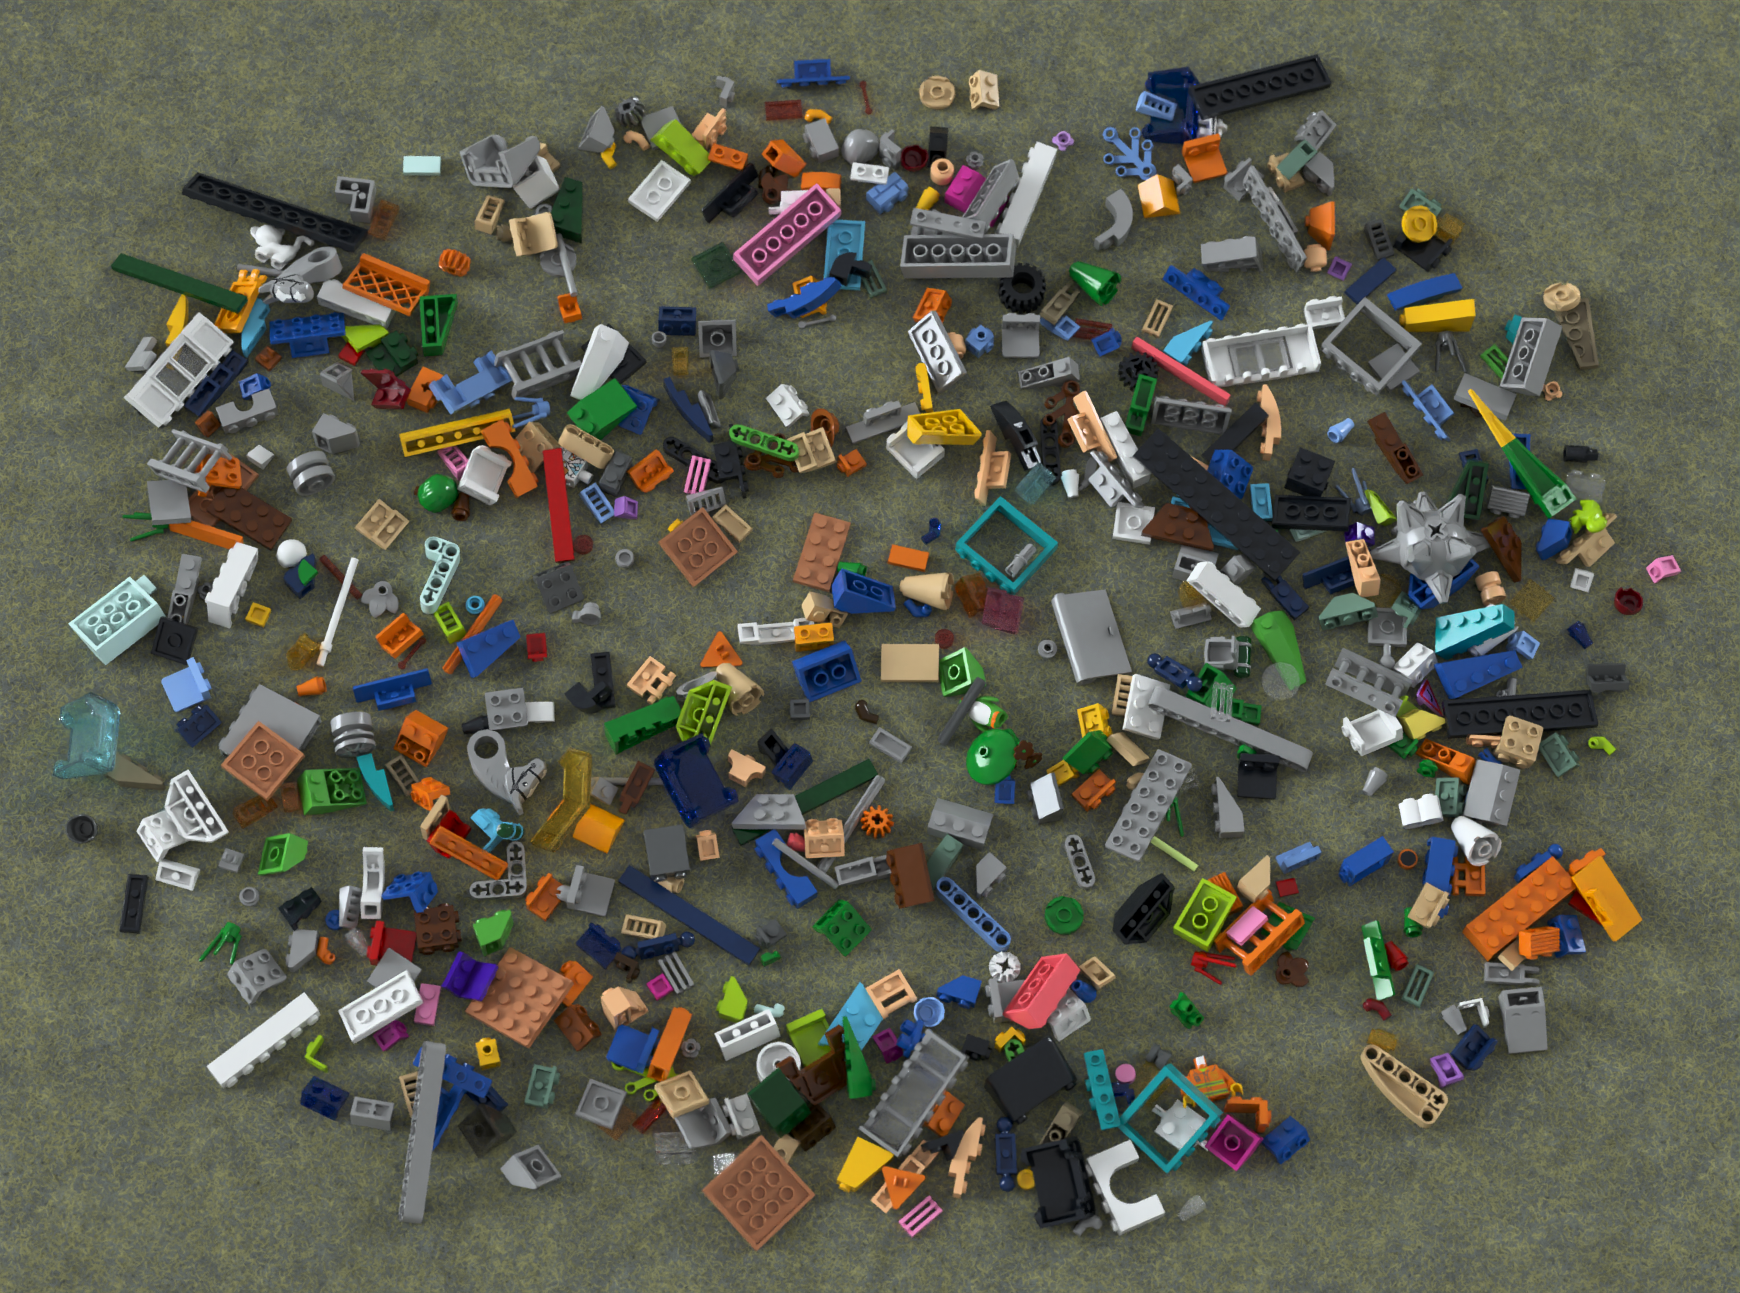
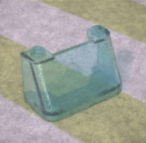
[52,692,120,780]

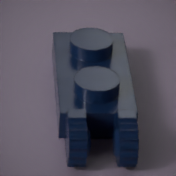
[1261,575,1309,620]

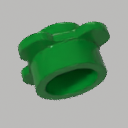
[1417,760,1438,778]

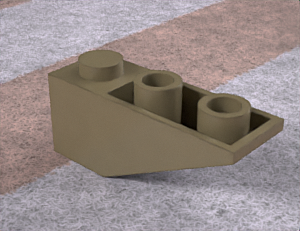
[101,752,166,790]
[1038,1101,1084,1145]

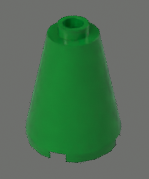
[1069,261,1121,306]

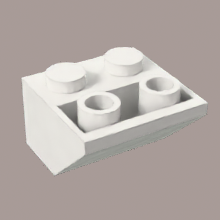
[513,155,560,209]

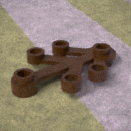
[1043,380,1080,448]
[744,433,799,478]

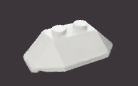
[164,770,229,843]

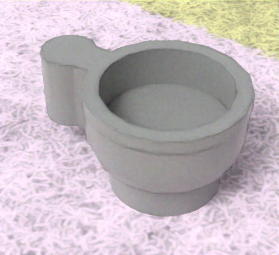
[572,602,601,625]

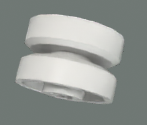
[756,1042,801,1086]

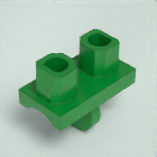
[1169,992,1204,1030]

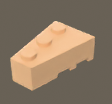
[601,987,649,1032]

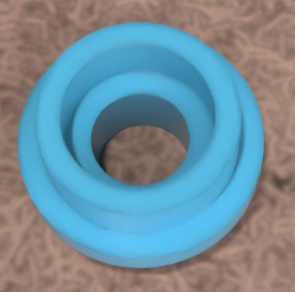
[466,596,485,615]

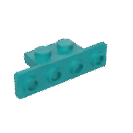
[1084,1049,1121,1130]

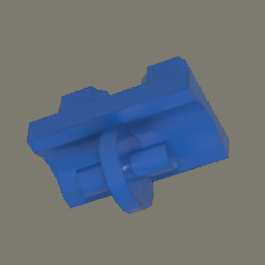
[896,1019,925,1058]

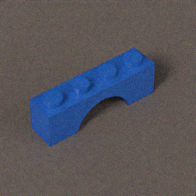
[754,829,818,909]

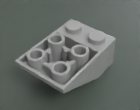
[1498,987,1548,1054]

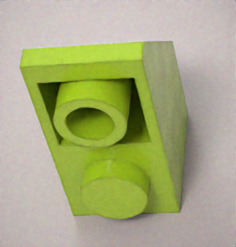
[716,976,748,1023]

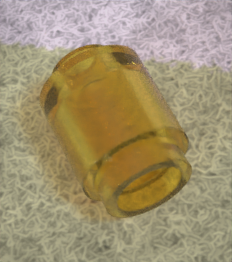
[1367,1028,1398,1053]

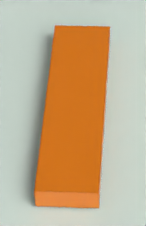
[169,520,243,549]
[429,826,508,880]

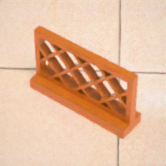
[342,253,430,317]

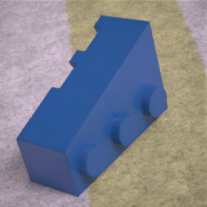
[456,620,521,678]

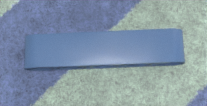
[936,877,1011,952]

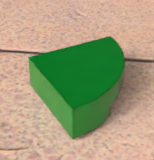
[298,559,318,586]
[1237,744,1257,759]
[761,951,781,967]

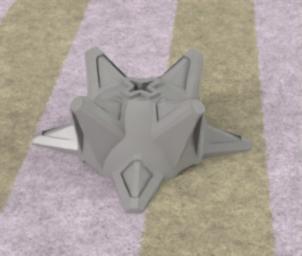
[1370,491,1491,604]

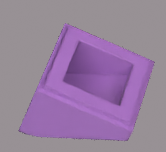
[1327,256,1352,281]
[614,496,638,519]

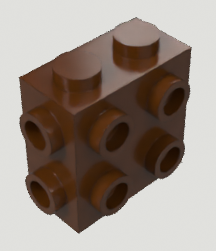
[414,903,462,955]

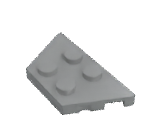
[732,794,807,829]

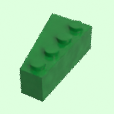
[604,696,681,755]

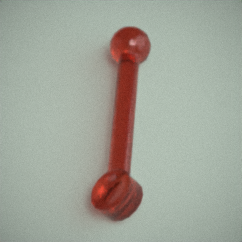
[859,81,872,115]
[398,637,426,669]

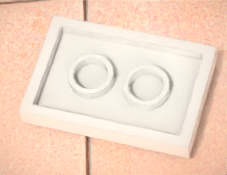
[628,160,691,222]
[1122,674,1170,740]

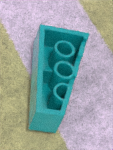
[1435,604,1515,660]

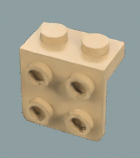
[509,212,558,256]
[1493,716,1543,769]

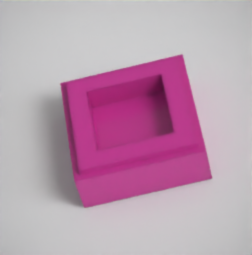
[646,973,674,1001]

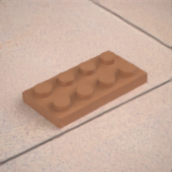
[793,513,851,592]

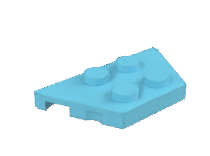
[818,982,883,1051]

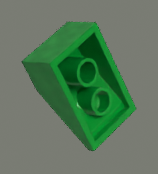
[567,378,638,440]

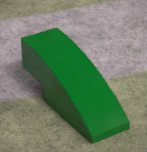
[1125,374,1157,437]

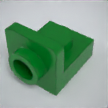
[1387,733,1419,760]

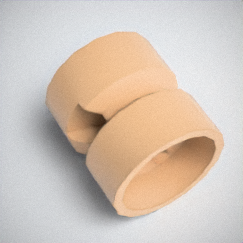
[1475,571,1507,606]

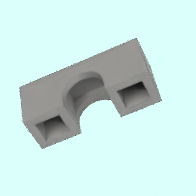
[216,389,279,434]

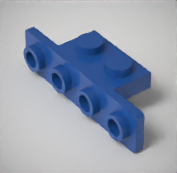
[777,59,850,87]
[1163,265,1230,320]
[353,668,432,711]
[413,1047,493,1098]
[432,1085,467,1151]

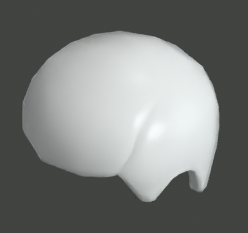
[276,539,307,568]

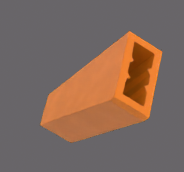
[647,1007,692,1082]

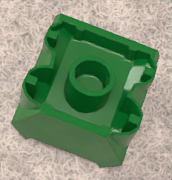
[1261,902,1315,951]

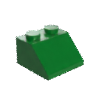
[1062,730,1115,774]

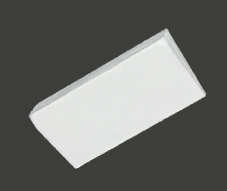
[155,859,200,891]

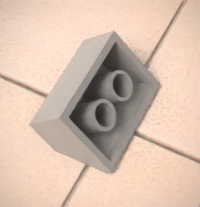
[1462,760,1520,826]
[927,798,994,851]

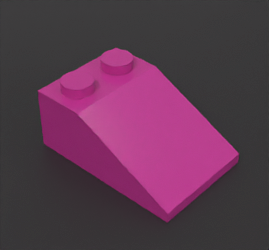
[944,165,1010,227]

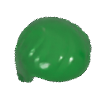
[417,474,458,513]

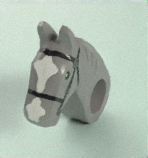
[258,247,343,305]
[467,729,547,815]

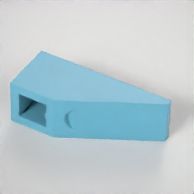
[1163,320,1213,366]

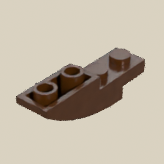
[1367,412,1423,484]

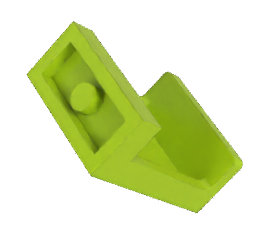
[786,1009,831,1068]

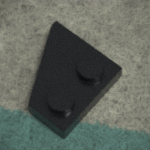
[278,887,322,931]

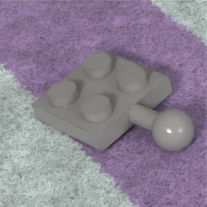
[1368,607,1407,670]

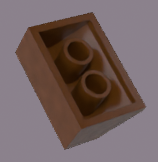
[886,843,935,909]

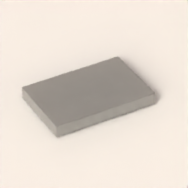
[1454,373,1517,421]
[147,480,191,525]

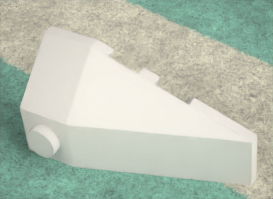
[570,324,629,400]

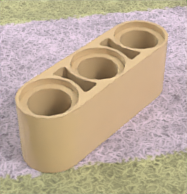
[558,424,614,469]

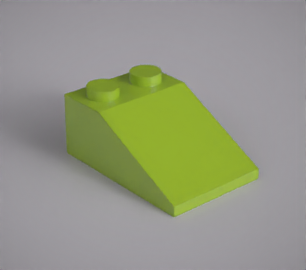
[1173,878,1237,952]

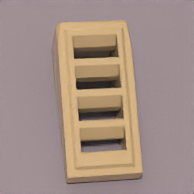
[475,195,505,234]
[1112,674,1133,717]
[621,914,666,940]
[399,1071,418,1118]

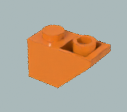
[762,139,807,178]

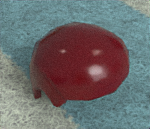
[900,144,928,172]
[1614,587,1643,615]

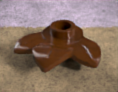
[761,172,793,205]
[1275,951,1309,987]

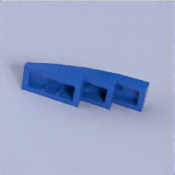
[1387,273,1462,311]

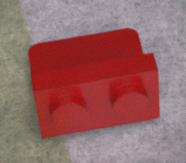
[367,921,417,966]

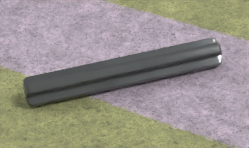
[937,677,986,746]

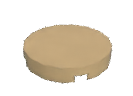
[919,76,955,110]
[1543,283,1580,311]

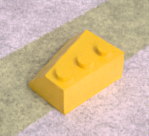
[907,409,982,445]

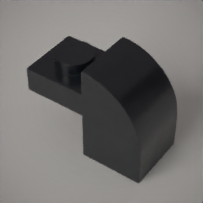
[829,252,872,287]
[564,680,613,714]

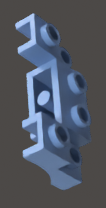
[429,350,513,415]

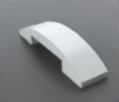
[737,618,814,645]

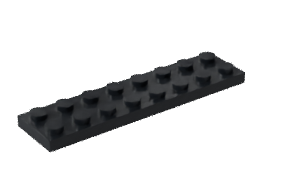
[1188,54,1332,120]
[1441,690,1599,739]

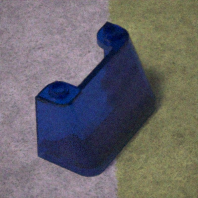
[1142,67,1200,145]
[654,733,739,828]

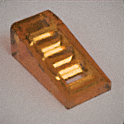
[368,199,400,240]
[233,795,278,829]

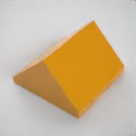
[1138,174,1180,218]
[573,804,625,854]

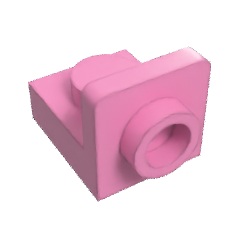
[1646,555,1681,583]

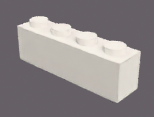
[317,279,396,329]
[1100,411,1151,489]
[1187,561,1261,628]

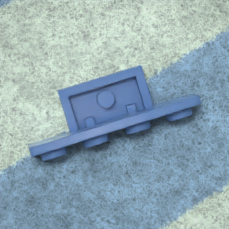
[1401,380,1455,442]

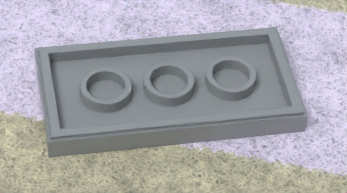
[908,310,967,393]

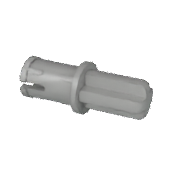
[1005,543,1036,577]

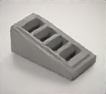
[686,487,726,516]
[339,886,363,930]

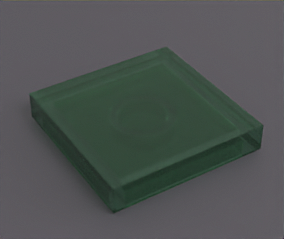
[691,242,742,289]

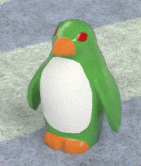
[959,696,1008,732]

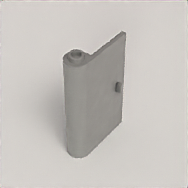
[1051,589,1132,686]

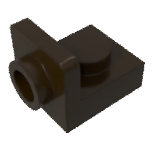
[614,952,641,984]

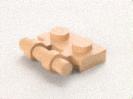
[627,656,676,705]

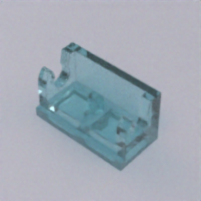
[1014,462,1056,506]

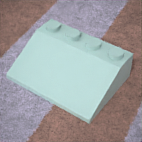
[68,577,166,665]

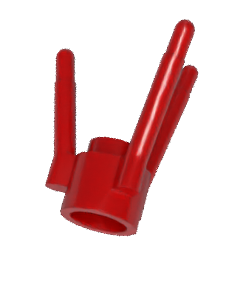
[1191,951,1237,985]

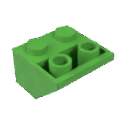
[473,910,514,956]

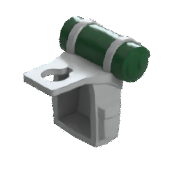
[1204,636,1252,679]

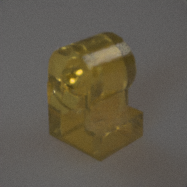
[672,347,689,376]

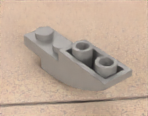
[167,554,202,624]

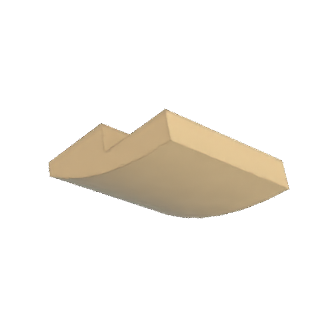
[787,427,837,473]
[355,499,410,550]

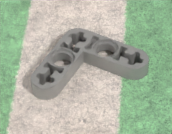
[469,841,527,901]

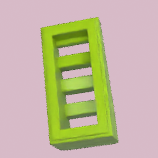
[1365,489,1397,526]
[433,601,466,644]

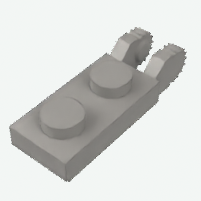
[1484,962,1539,986]

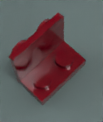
[361,369,411,409]

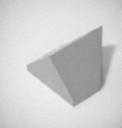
[320,362,354,401]

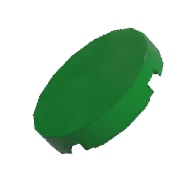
[1045,896,1084,935]

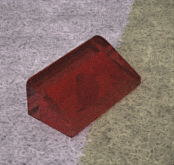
[632,1096,667,1134]

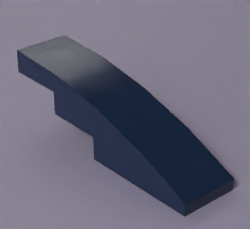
[184,350,249,417]
[663,377,713,443]

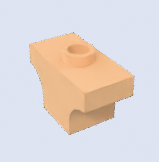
[728,749,766,787]

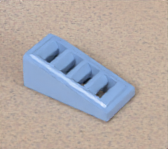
[1135,91,1177,121]
[578,482,614,524]

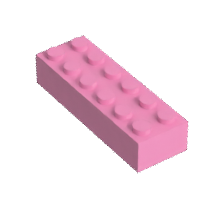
[733,183,841,286]

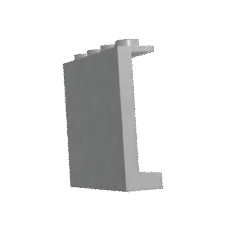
[219,684,322,786]

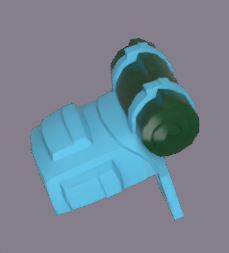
[471,808,524,853]

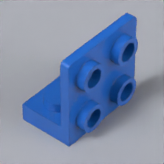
[618,384,660,435]

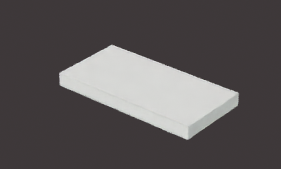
[338,970,423,1044]

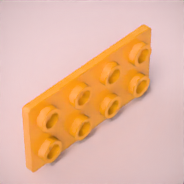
[1572,856,1642,942]

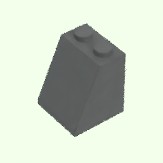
[644,824,690,882]

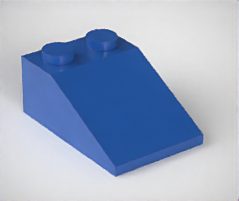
[832,568,896,614]

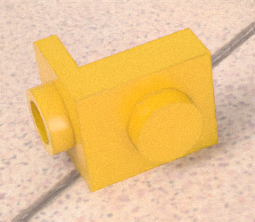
[994,1027,1026,1053]

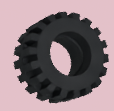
[999,263,1046,314]

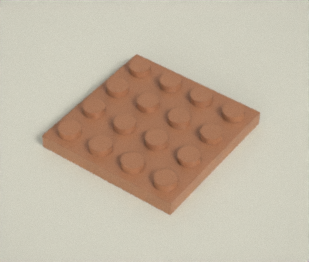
[465,947,574,1049]
[701,1135,815,1251]

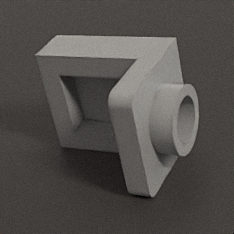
[716,76,735,107]
[584,777,619,805]

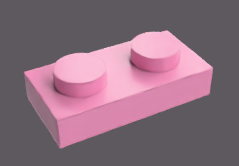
[414,983,441,1026]

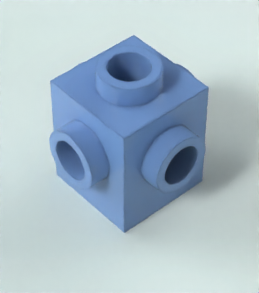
[965,325,994,359]

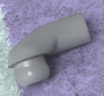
[1496,678,1517,696]

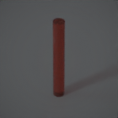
[319,555,362,600]

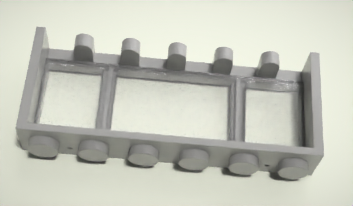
[859,1029,969,1157]

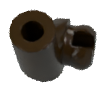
[855,700,879,724]

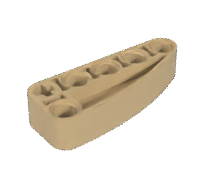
[1361,1044,1448,1128]

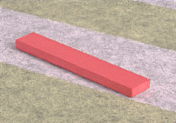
[1131,337,1230,406]

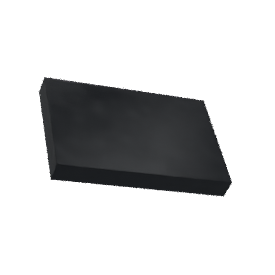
[581,324,647,384]

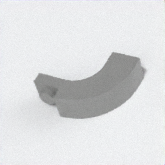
[1094,189,1133,251]

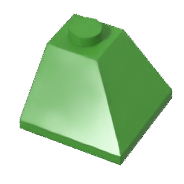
[939,647,986,697]
[258,833,308,876]

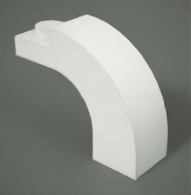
[360,847,385,919]

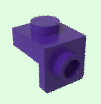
[1344,522,1375,547]

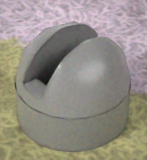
[652,331,666,348]
[556,885,570,901]

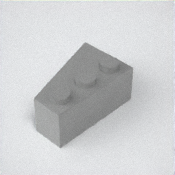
[1201,236,1263,272]

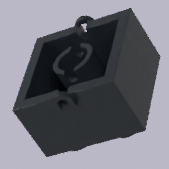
[1284,447,1335,497]

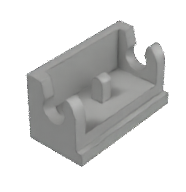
[350,1097,395,1131]

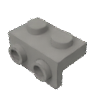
[879,129,901,170]

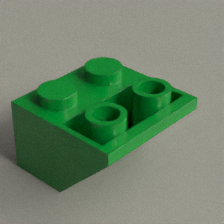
[1186,663,1237,712]

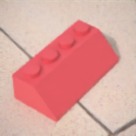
[1002,954,1080,1029]

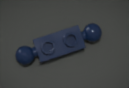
[1147,653,1203,692]
[621,932,695,960]
[995,1117,1017,1192]

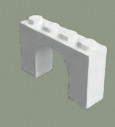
[1085,1139,1165,1236]

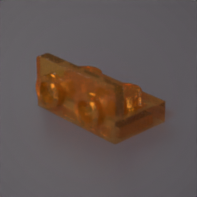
[954,573,996,618]

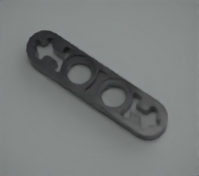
[1040,416,1061,486]
[663,437,724,484]

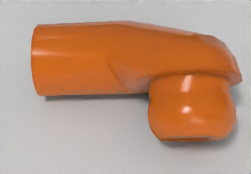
[316,937,335,965]

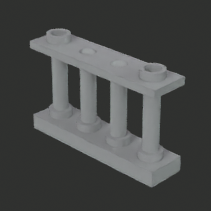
[910,208,986,240]
[494,330,582,400]
[147,429,232,493]
[1325,648,1413,717]

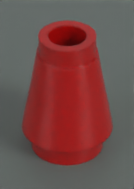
[1384,941,1409,971]

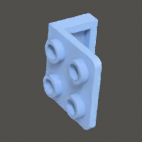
[161,657,212,712]

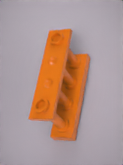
[1214,889,1305,976]

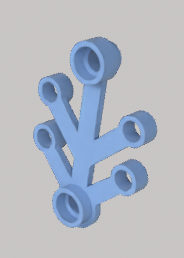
[1103,127,1157,181]

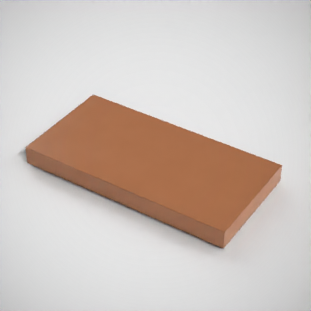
[188,453,259,527]

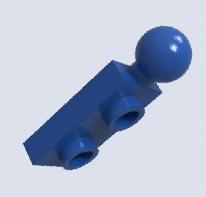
[1513,844,1563,883]

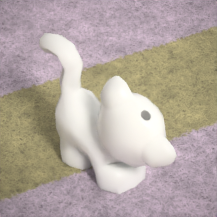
[251,224,315,270]

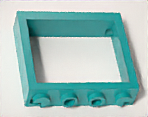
[955,496,1058,596]
[1118,1063,1223,1174]

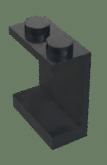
[1393,231,1453,272]

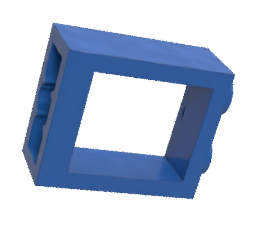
[1339,836,1394,887]

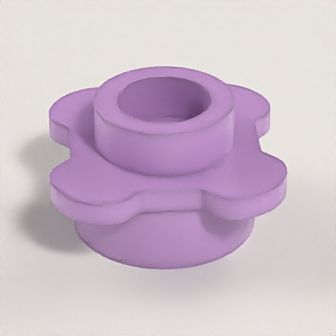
[1052,131,1074,151]

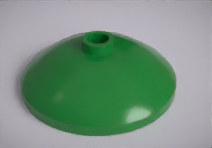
[966,729,1017,785]

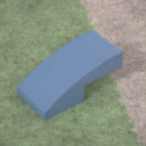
[1040,316,1080,341]

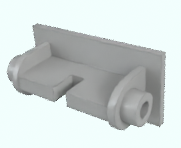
[1170,602,1212,629]

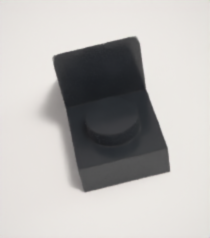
[757,728,794,770]
[921,1130,964,1161]

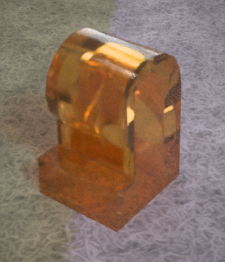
[280,781,301,813]

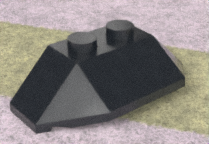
[1112,873,1175,945]

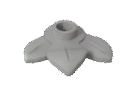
[361,581,399,618]

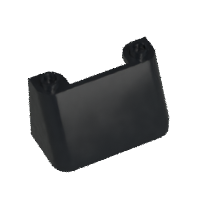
[984,1035,1077,1125]
[1021,1136,1096,1229]

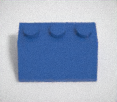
[792,640,862,702]

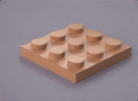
[658,507,738,587]
[221,721,305,801]

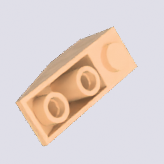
[1346,539,1381,597]

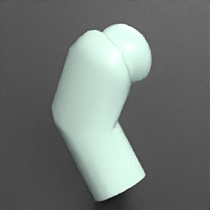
[754,1003,785,1018]

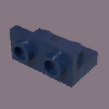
[658,306,696,336]
[175,704,222,748]

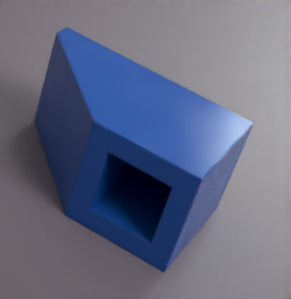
[1536,518,1573,560]
[936,975,982,1009]

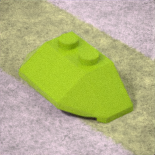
[676,680,732,759]

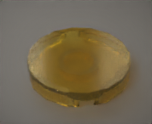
[1365,574,1402,608]

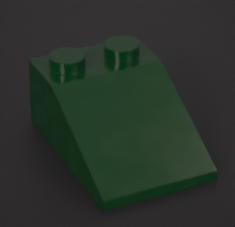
[747,1068,811,1138]

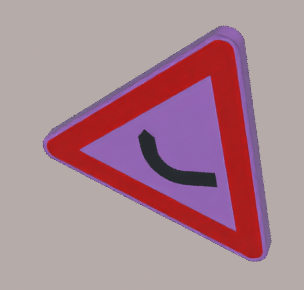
[1415,679,1443,717]

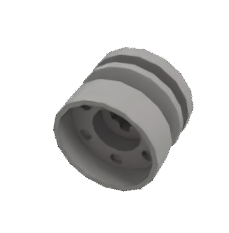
[330,712,376,757]

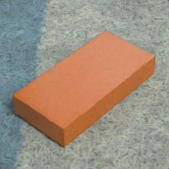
[888,544,929,572]

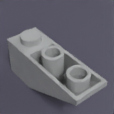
[1018,357,1080,389]
[1211,777,1244,838]

